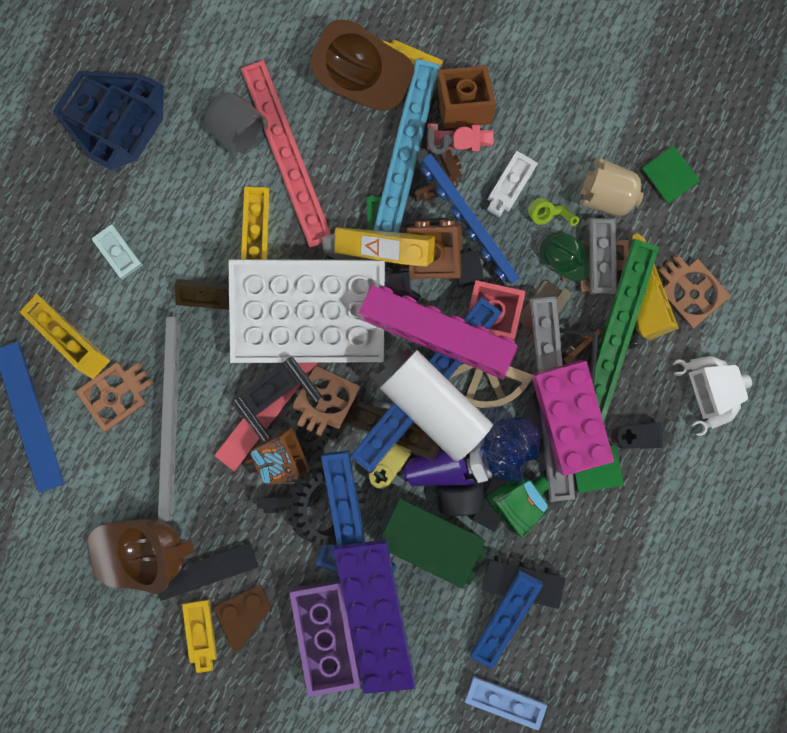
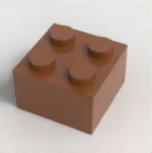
[436,65,496,129]

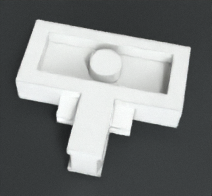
[467,438,493,483]

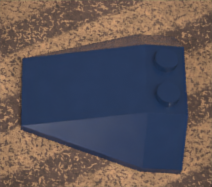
[53,71,164,170]

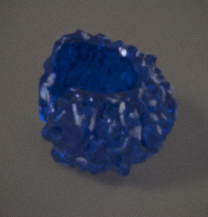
[481,417,540,483]

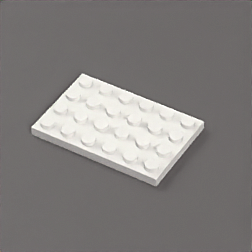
[229,259,385,363]

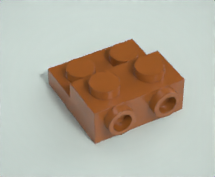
[407,219,462,279]

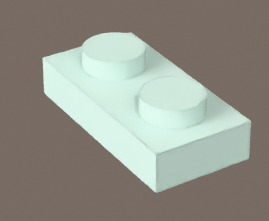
[92,224,143,280]

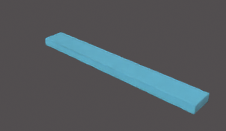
[374,59,440,233]

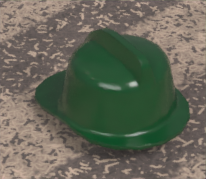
[539,232,590,281]

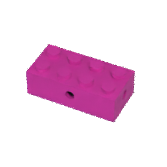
[531,360,614,476]

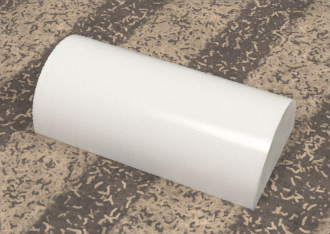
[380,350,493,462]

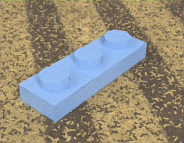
[464,676,547,731]

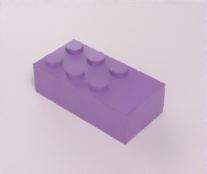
[290,579,361,697]

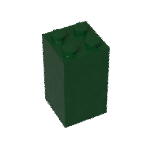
[379,498,487,589]

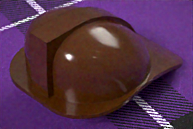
[310,19,415,111]
[87,519,194,594]

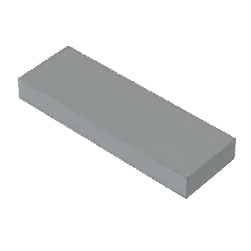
[588,218,617,294]

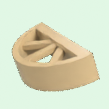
[434,351,532,409]

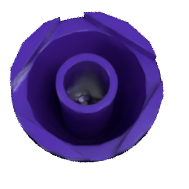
[402,448,475,486]

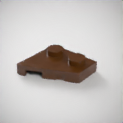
[214,584,272,653]

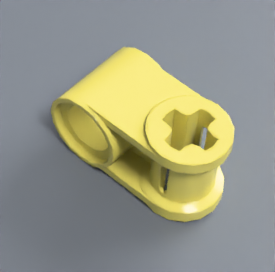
[369,446,411,489]

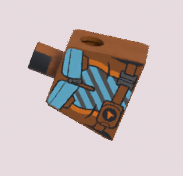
[246,427,310,484]

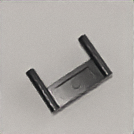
[232,356,323,442]

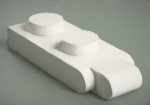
[487,151,538,218]

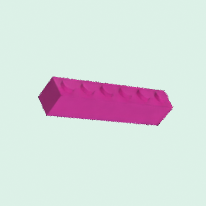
[359,285,518,380]

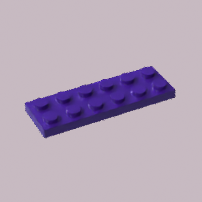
[334,539,416,694]

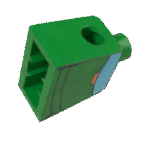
[486,475,550,538]

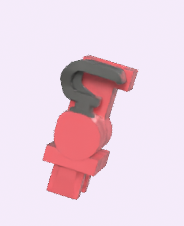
[427,124,493,154]

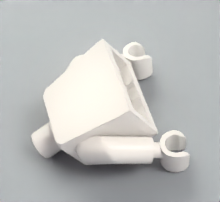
[673,356,752,436]

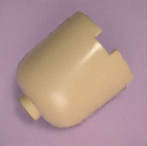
[579,157,644,217]

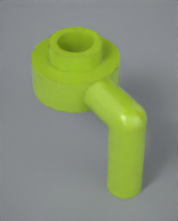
[528,198,579,226]

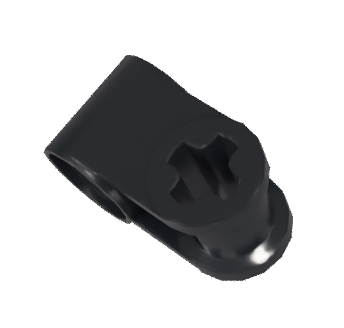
[612,422,663,449]

